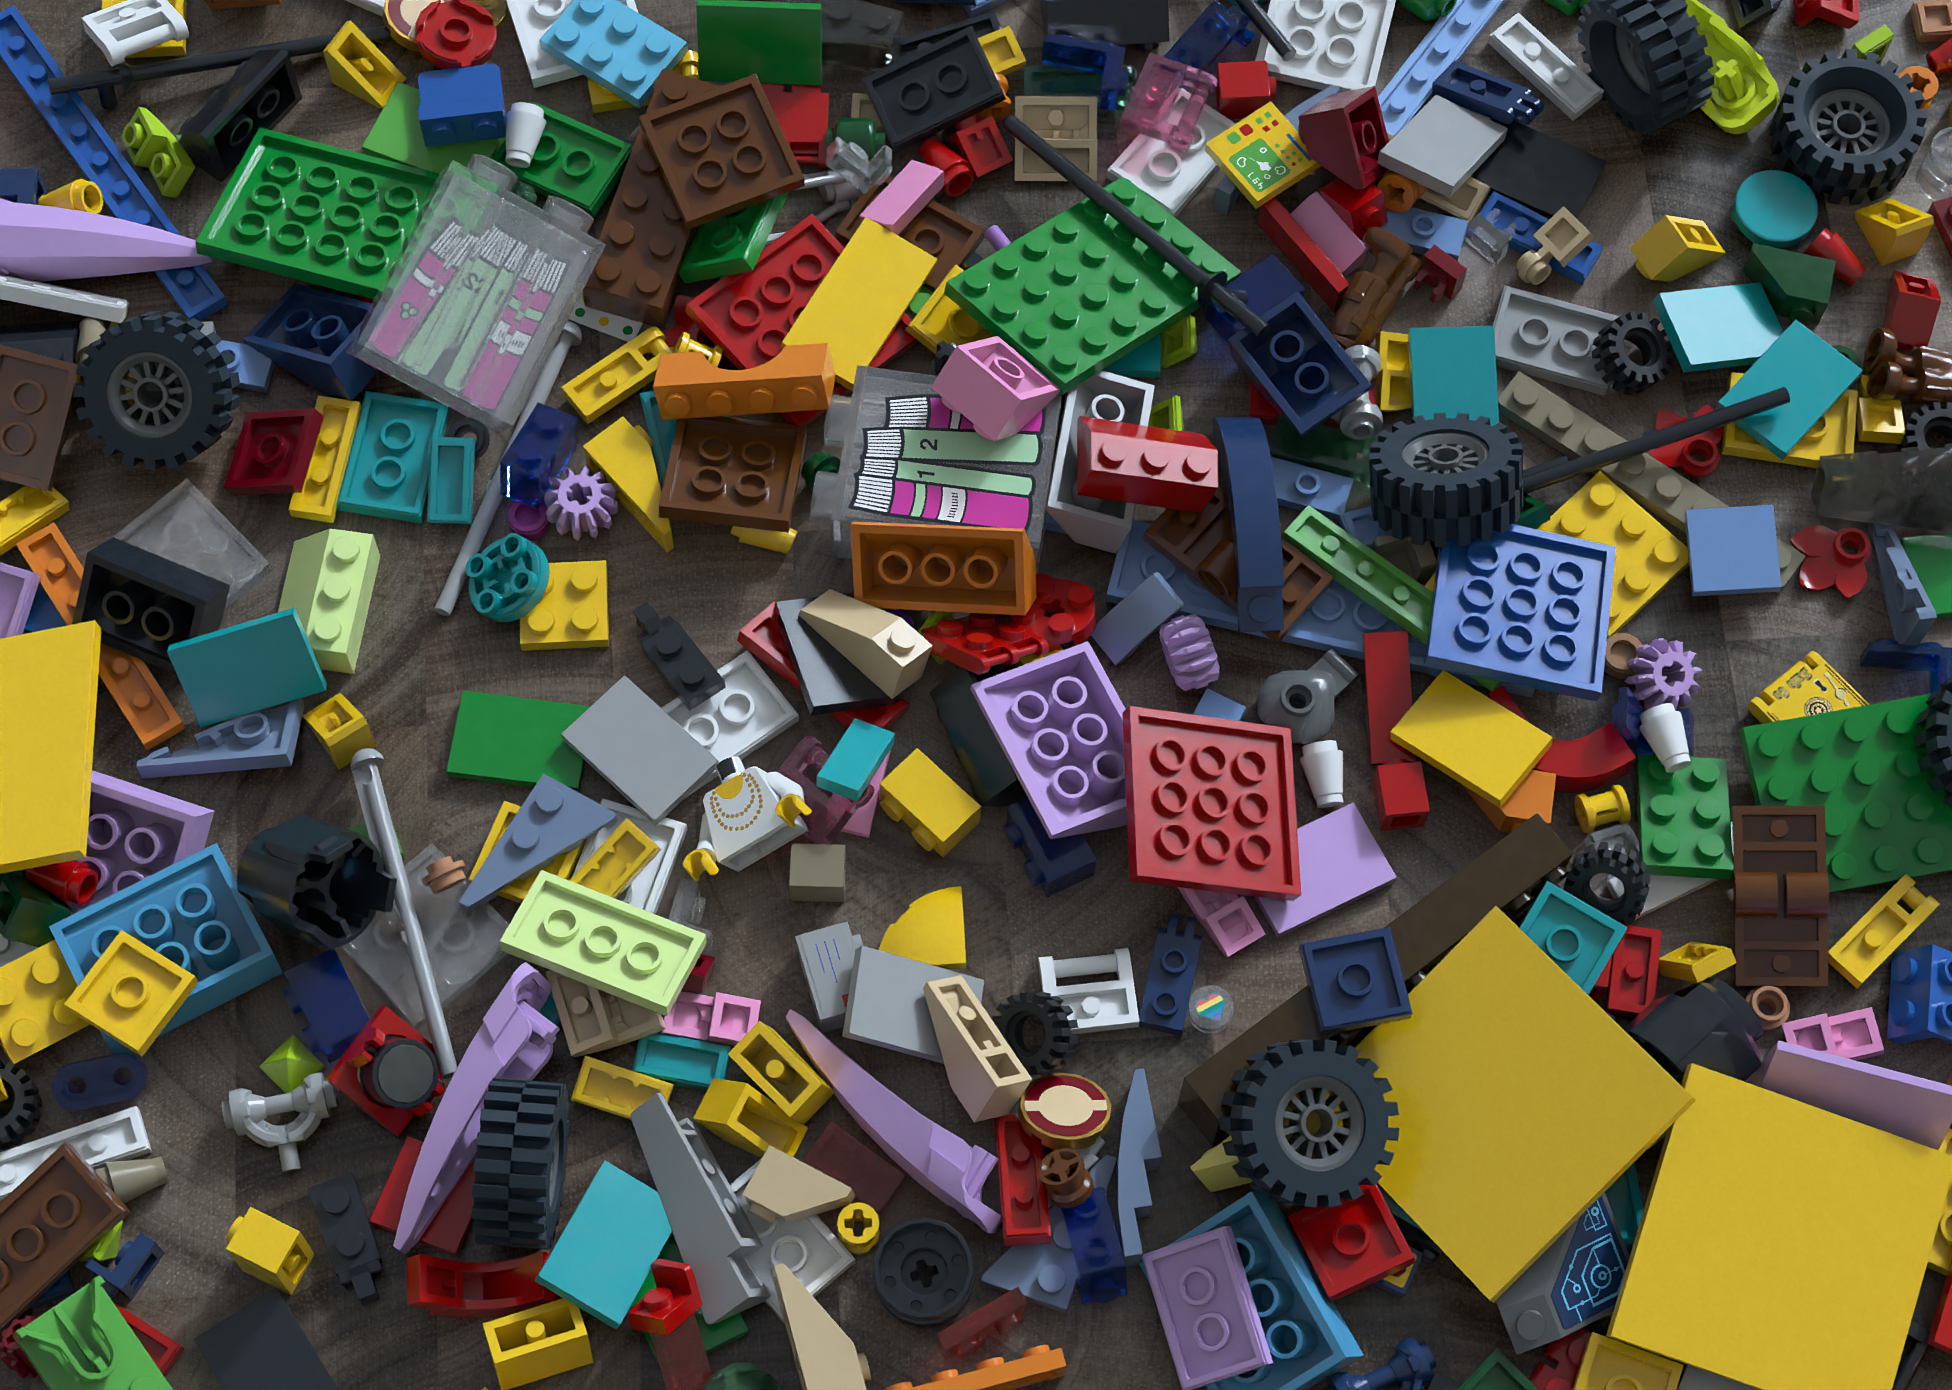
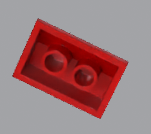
[1077,416,1218,513]

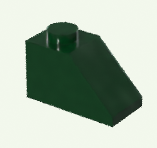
[1743,243,1836,324]
[0,870,72,947]

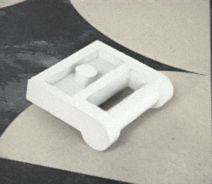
[81,0,189,66]
[1038,948,1139,1035]

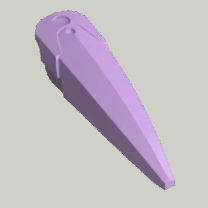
[0,198,213,282]
[393,962,560,1254]
[786,1009,1002,1233]

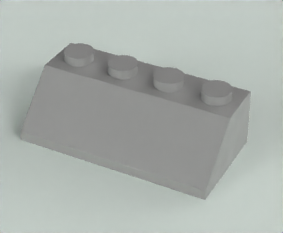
[1045,370,1155,554]

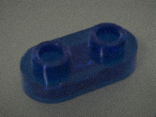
[52,1052,147,1110]

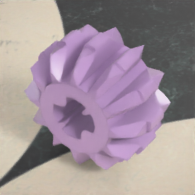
[544,465,618,541]
[1159,614,1220,691]
[1624,638,1702,710]

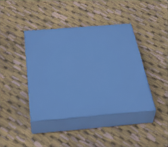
[1684,505,1782,596]

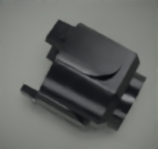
[237,814,397,951]
[1623,977,1763,1085]

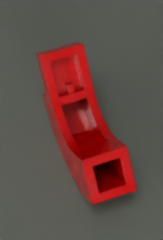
[1487,685,1636,793]
[407,1251,562,1318]

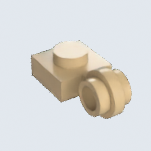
[1516,206,1595,285]

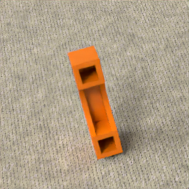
[653,343,836,420]

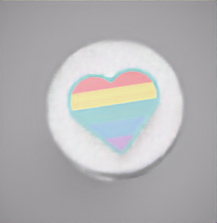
[1188,985,1234,1033]

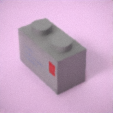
[795,921,864,1033]

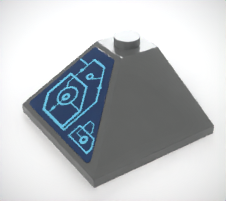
[1495,1192,1630,1355]

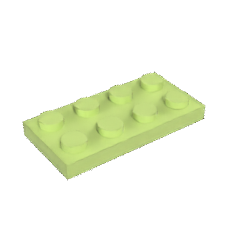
[500,870,706,1016]

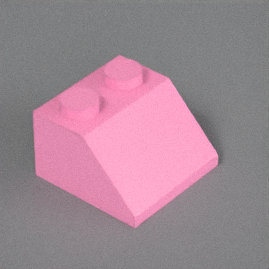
[931,336,1061,441]

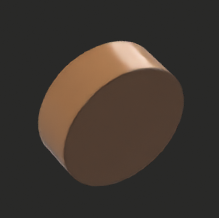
[1604,633,1642,679]

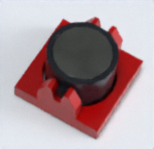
[325,1006,445,1136]

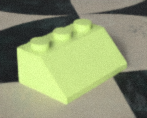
[278,529,380,674]

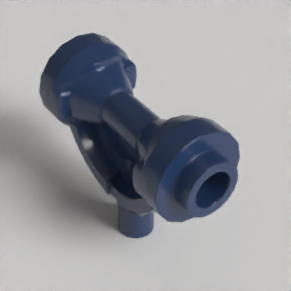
[1323,1337,1436,1390]

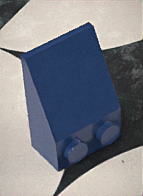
[242,283,388,401]
[1228,291,1372,437]

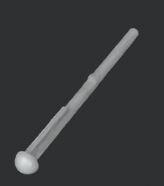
[434,320,582,617]
[350,748,457,1079]

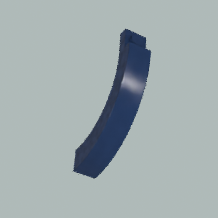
[1212,415,1284,632]

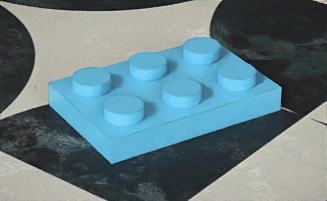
[539,0,688,109]

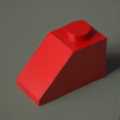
[1882,270,1942,350]

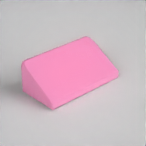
[859,160,944,235]
[1290,191,1367,277]

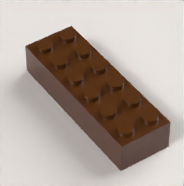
[582,69,720,329]

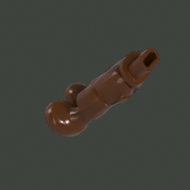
[1329,227,1422,350]
[1863,328,1952,405]

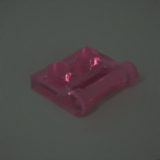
[1120,53,1218,152]
[777,735,874,844]

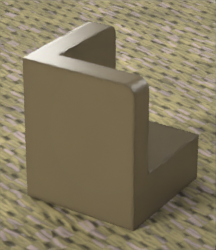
[1372,534,1437,584]
[789,843,846,902]

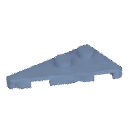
[1865,511,1937,653]
[136,698,305,779]
[458,773,618,912]
[981,1155,1117,1314]

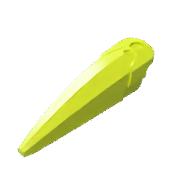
[1685,0,1780,134]

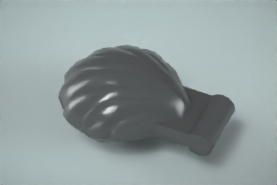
[1256,649,1360,745]

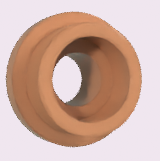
[422,856,466,894]
[1745,986,1790,1030]

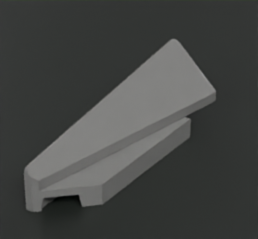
[630,1093,771,1324]

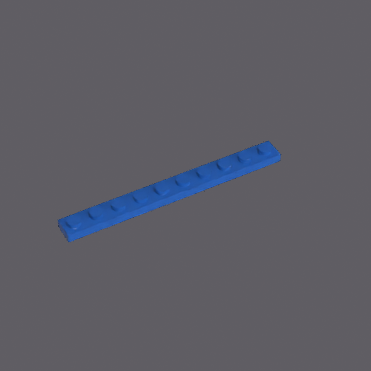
[0,5,228,321]

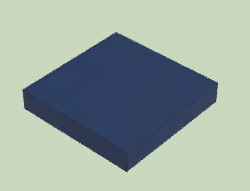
[1299,927,1413,1036]

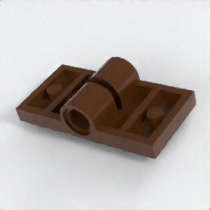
[1143,489,1334,644]
[1732,806,1829,988]

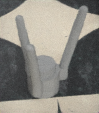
[795,166,860,223]

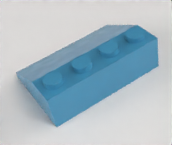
[49,843,283,1058]
[1139,1191,1364,1390]

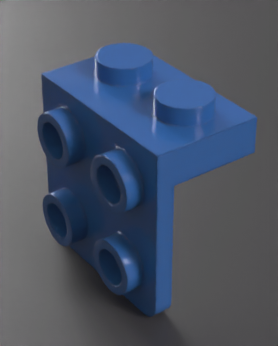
[418,64,506,147]
[1887,944,1952,1044]

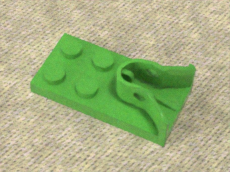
[13,1275,173,1390]

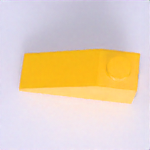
[583,416,674,553]

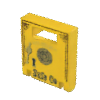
[1747,651,1870,724]

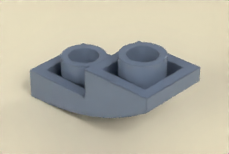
[1091,572,1185,665]

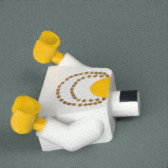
[683,756,812,882]

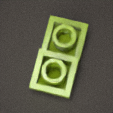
[120,107,195,198]

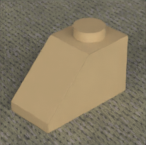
[742,1145,855,1224]

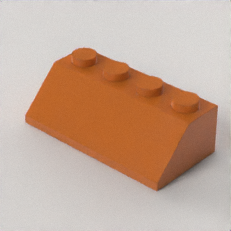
[850,521,1037,615]

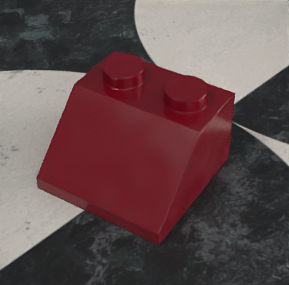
[1298,86,1390,190]

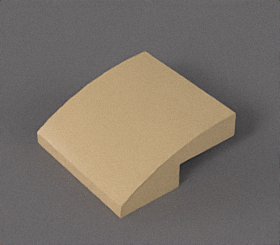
[1014,96,1097,181]
[546,970,666,1057]

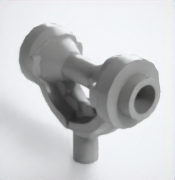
[1330,345,1383,440]
[222,1072,338,1172]

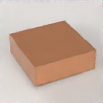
[1910,0,1952,43]

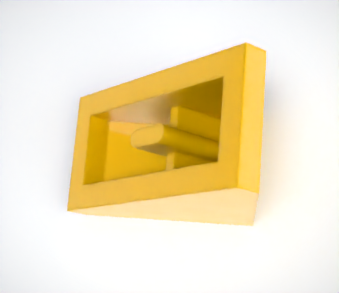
[323,20,406,109]
[1854,198,1934,266]
[303,693,376,770]

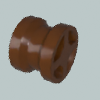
[1038,1148,1094,1208]

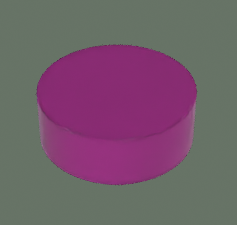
[506,496,551,541]

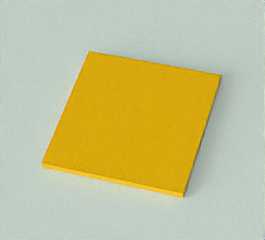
[0,620,101,874]
[1312,906,1696,1303]
[1606,1063,1952,1390]

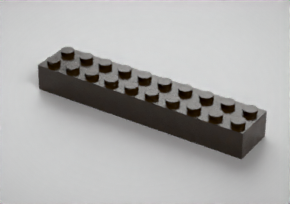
[1178,813,1573,1146]

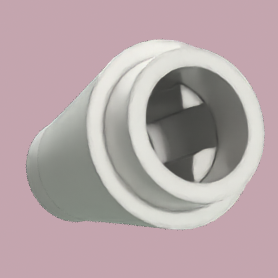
[505,102,546,168]
[1639,703,1692,773]
[1299,740,1344,808]

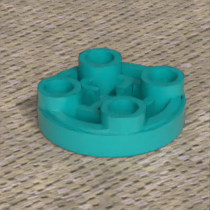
[1730,170,1818,249]
[465,533,549,622]

